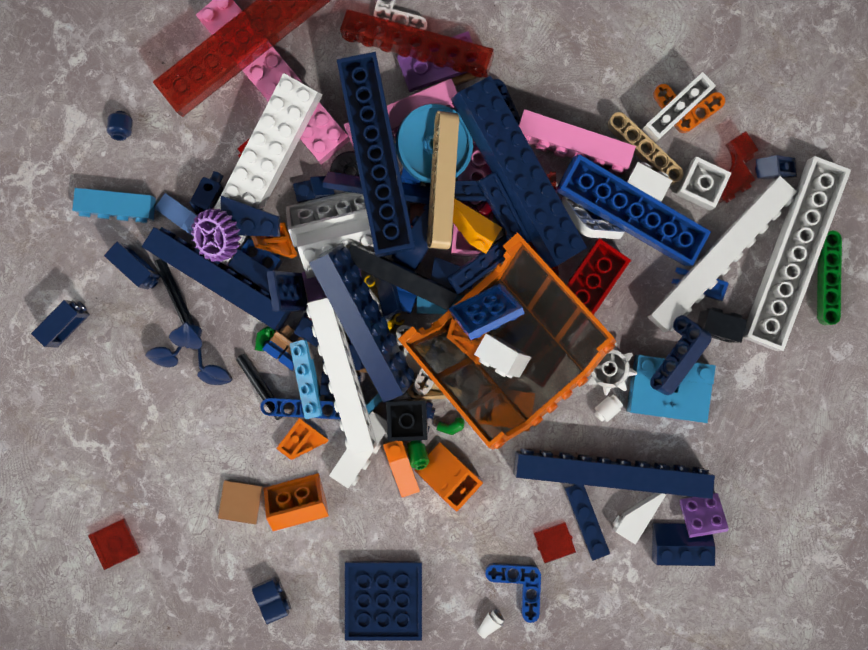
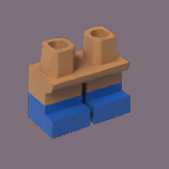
[263,324,309,371]

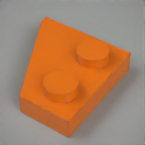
[251,222,298,258]
[447,319,489,365]
[276,418,329,460]

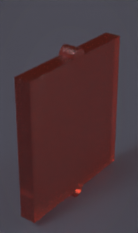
[534,522,576,564]

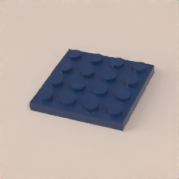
[345,561,422,641]

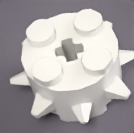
[584,343,637,395]

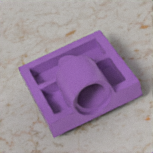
[679,493,729,538]

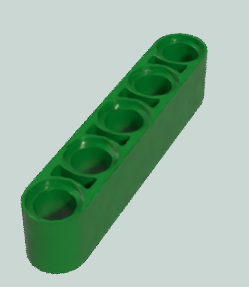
[817,230,842,325]

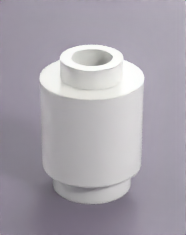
[594,395,623,422]

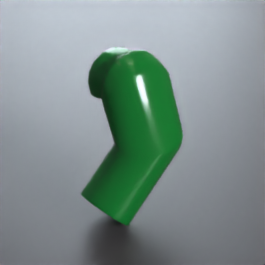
[254,326,276,352]
[436,417,465,435]

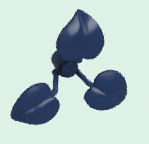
[145,321,233,385]

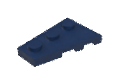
[221,195,280,237]

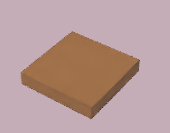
[218,480,263,525]

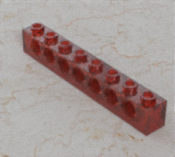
[340,9,494,78]

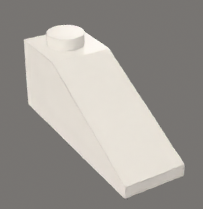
[613,493,666,545]

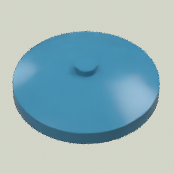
[396,104,473,184]

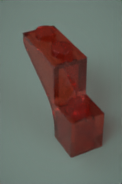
[718,131,758,203]

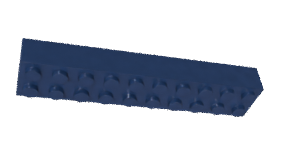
[336,51,416,257]
[451,76,587,268]
[513,448,715,499]

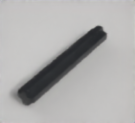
[154,258,194,325]
[236,353,283,420]

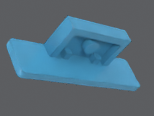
[290,339,322,419]

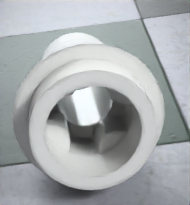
[477,609,505,639]

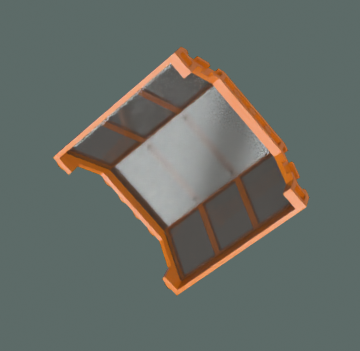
[398,233,616,450]

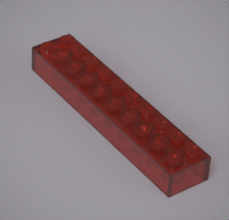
[153,0,331,117]

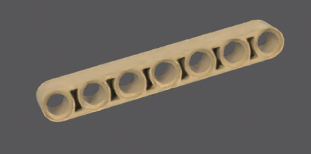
[427,111,459,249]

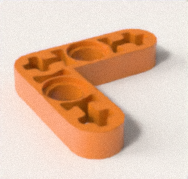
[653,84,725,133]

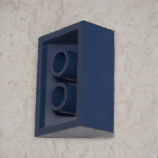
[652,523,715,566]

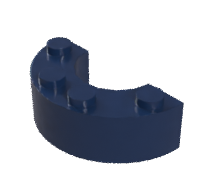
[391,204,429,272]

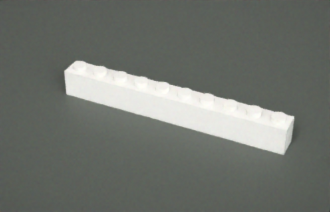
[647,176,797,332]

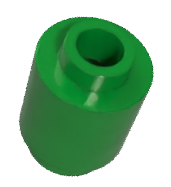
[406,440,430,470]

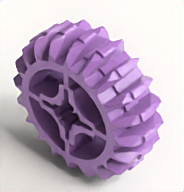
[190,209,242,262]

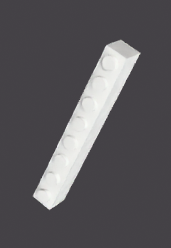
[306,297,377,455]

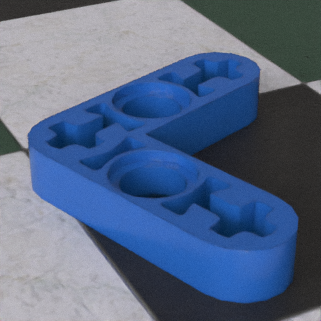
[485,563,541,623]

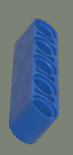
[260,398,341,419]

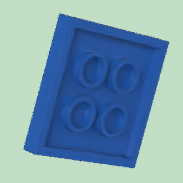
[449,283,525,340]

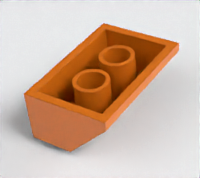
[263,473,329,531]

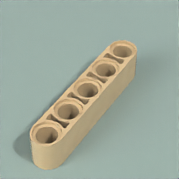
[607,112,684,185]

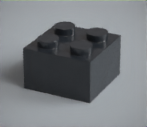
[697,307,747,343]
[386,398,428,441]

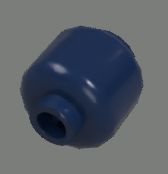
[106,111,133,141]

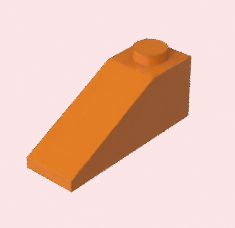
[383,441,420,498]

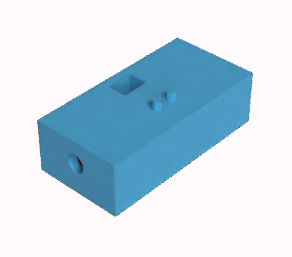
[626,374,712,423]

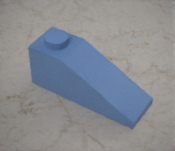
[154,193,198,237]

